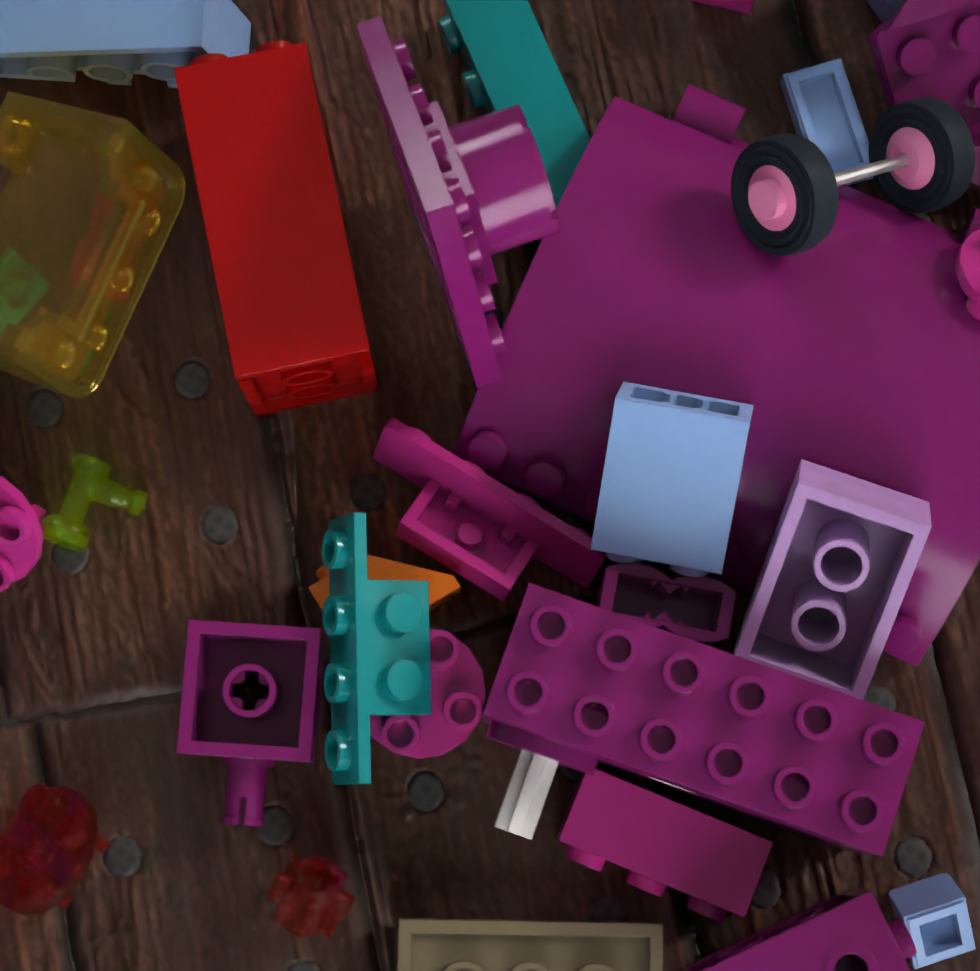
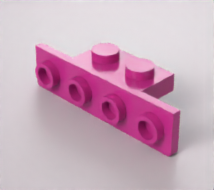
[372,418,606,602]

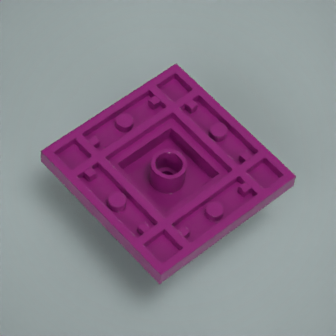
[355,16,560,388]

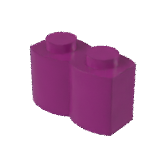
[596,563,736,646]

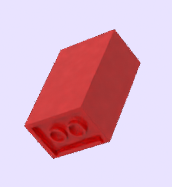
[174,40,379,417]

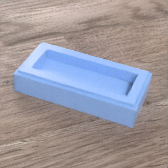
[779,58,873,186]

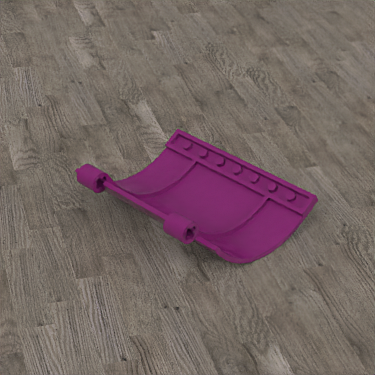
[453,84,980,667]

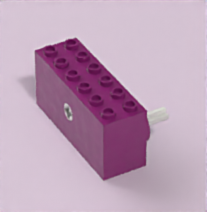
[481,583,925,856]

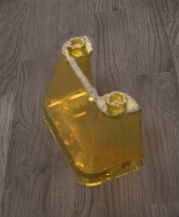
[0,91,186,399]

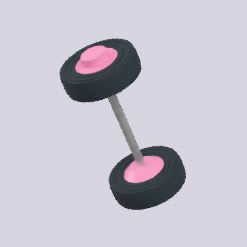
[731,97,975,256]

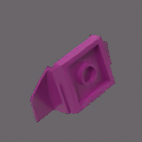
[867,0,980,186]

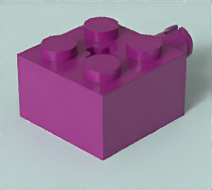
[176,619,326,826]

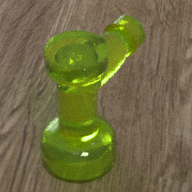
[40,453,149,552]

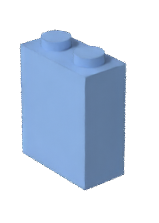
[591,381,754,577]

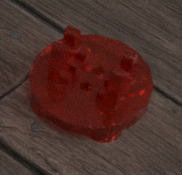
[0,783,111,916]

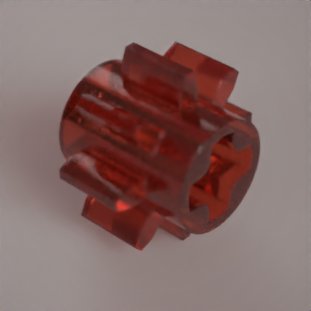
[267,855,355,938]

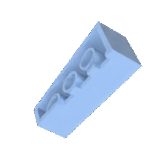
[0,0,252,88]

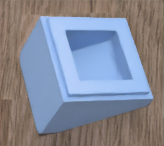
[889,873,976,969]

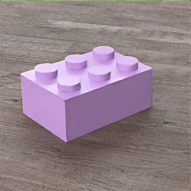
[734,459,932,700]

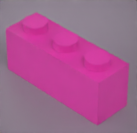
[556,769,773,923]

